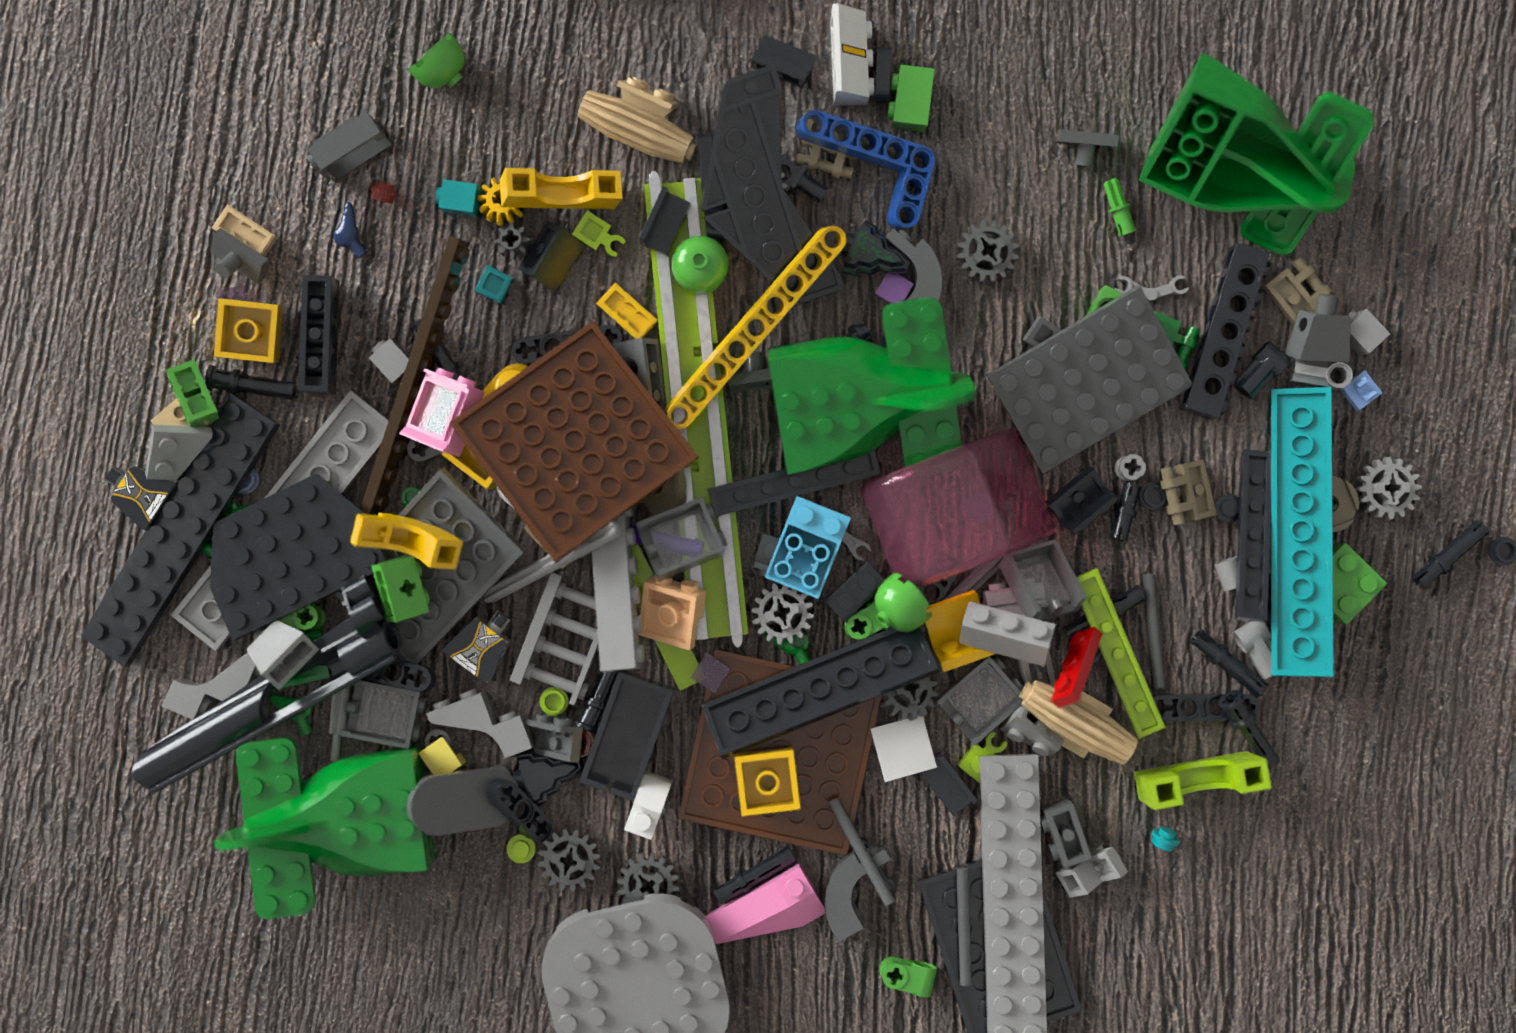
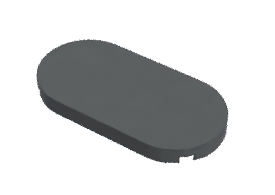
[407,768,518,836]

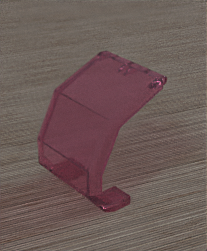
[861,428,1055,588]

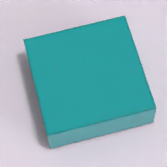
[475,265,514,304]

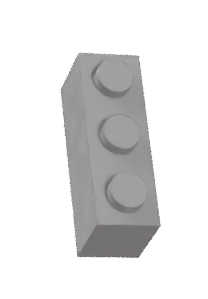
[959,601,1055,667]

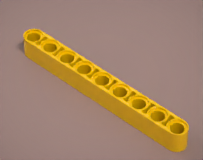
[664,226,846,429]

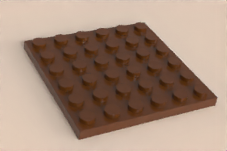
[450,321,699,564]
[678,649,881,855]

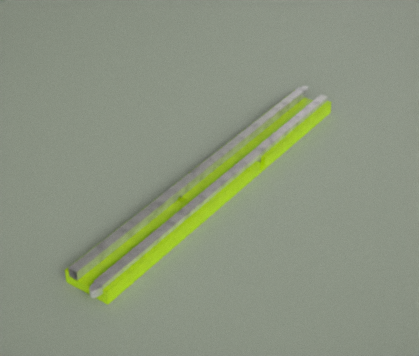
[644,171,749,647]

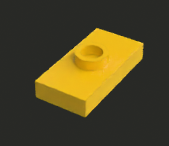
[596,282,658,339]

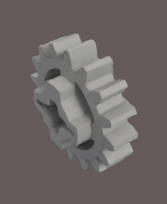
[1355,457,1422,519]
[751,583,815,646]

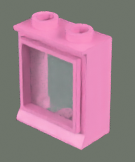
[400,368,485,457]

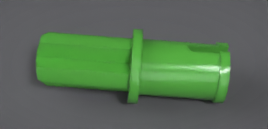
[1104,178,1137,237]

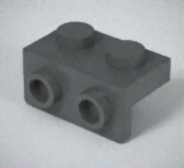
[525,714,583,762]

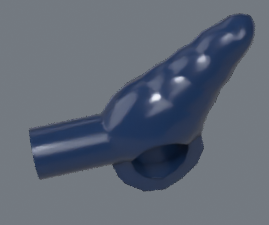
[333,202,367,259]

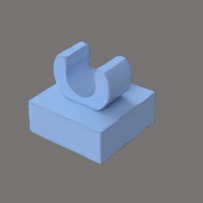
[1340,370,1382,411]

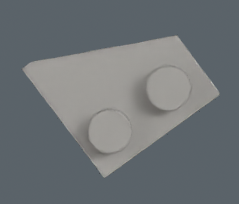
[145,425,213,480]
[1000,706,1064,756]

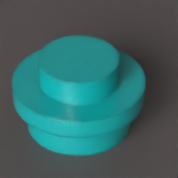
[1151,826,1180,852]

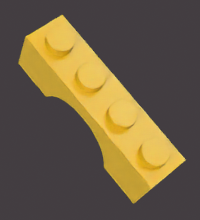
[500,168,623,210]

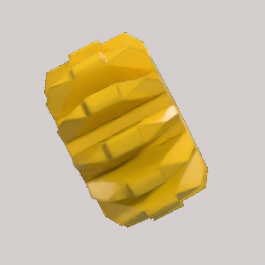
[478,178,523,226]

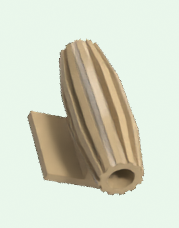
[577,77,697,164]
[1019,680,1138,765]

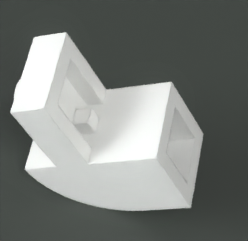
[624,771,673,840]

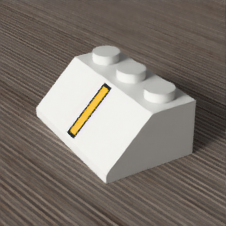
[830,4,874,106]

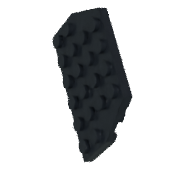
[210,474,388,640]

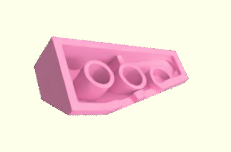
[705,861,826,944]

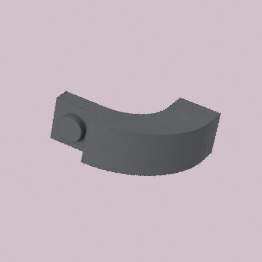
[885,228,942,301]
[825,844,891,943]

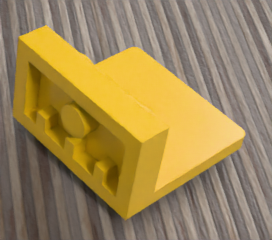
[925,590,997,672]

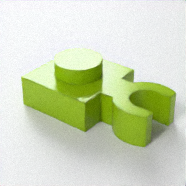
[572,210,626,257]
[957,731,1007,783]

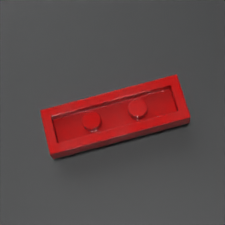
[1050,626,1103,708]

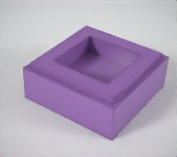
[874,273,914,304]

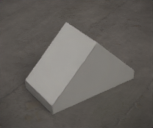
[1016,652,1056,687]

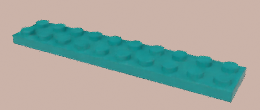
[1271,387,1333,677]

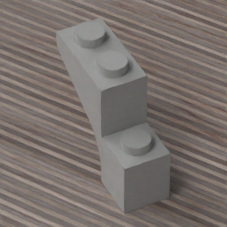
[162,653,262,720]
[426,688,535,758]

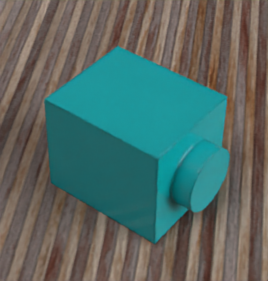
[435,179,481,218]

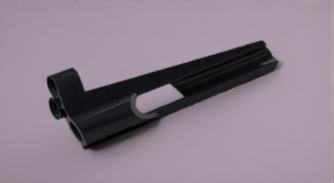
[131,574,401,794]

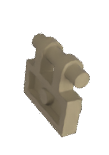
[796,119,863,179]
[1262,257,1337,326]
[1160,459,1217,525]

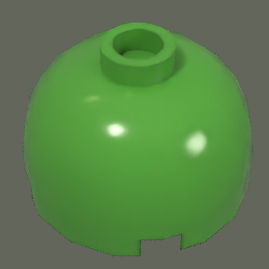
[408,32,465,89]
[672,236,729,294]
[875,573,932,632]

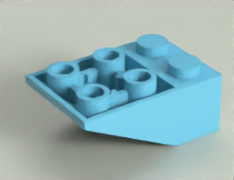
[765,496,851,599]

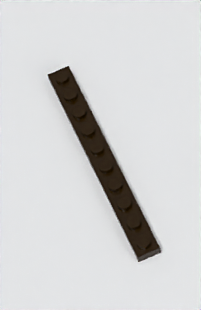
[360,235,470,515]

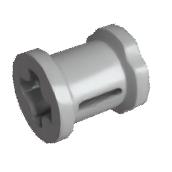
[1114,454,1146,481]

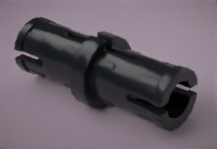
[1109,482,1142,542]

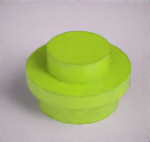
[540,687,569,716]
[507,834,536,863]

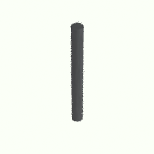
[1142,573,1165,688]
[828,798,896,907]
[956,867,972,986]

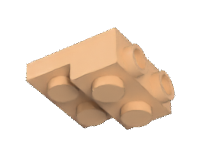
[639,575,706,651]

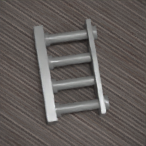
[509,572,599,705]

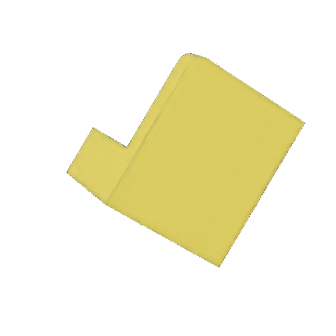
[418,737,467,775]

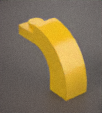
[350,513,463,570]

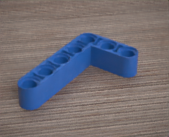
[796,110,935,231]

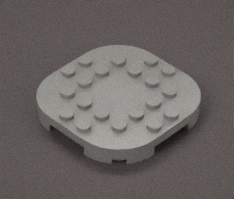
[542,893,730,1033]

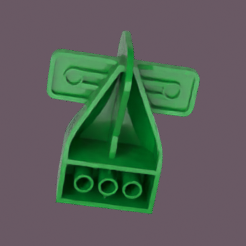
[1139,52,1375,255]
[768,297,976,477]
[214,737,436,919]

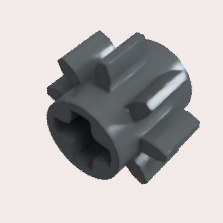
[494,222,532,261]

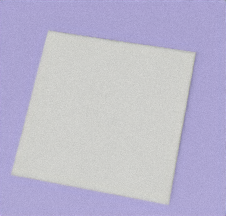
[871,716,937,782]

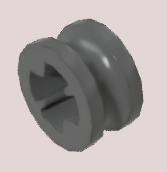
[425,728,453,747]

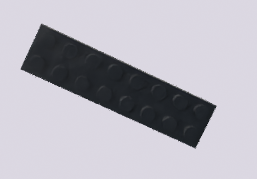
[701,627,939,759]

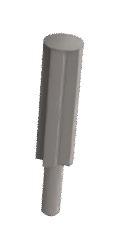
[329,686,350,762]

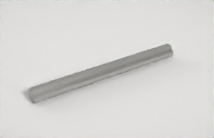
[484,521,622,603]

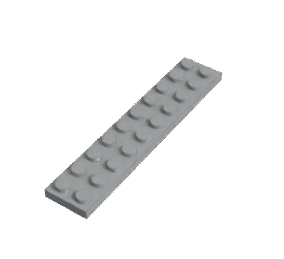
[171,390,389,651]
[979,754,1047,1033]

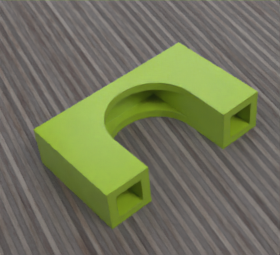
[1134,751,1271,810]

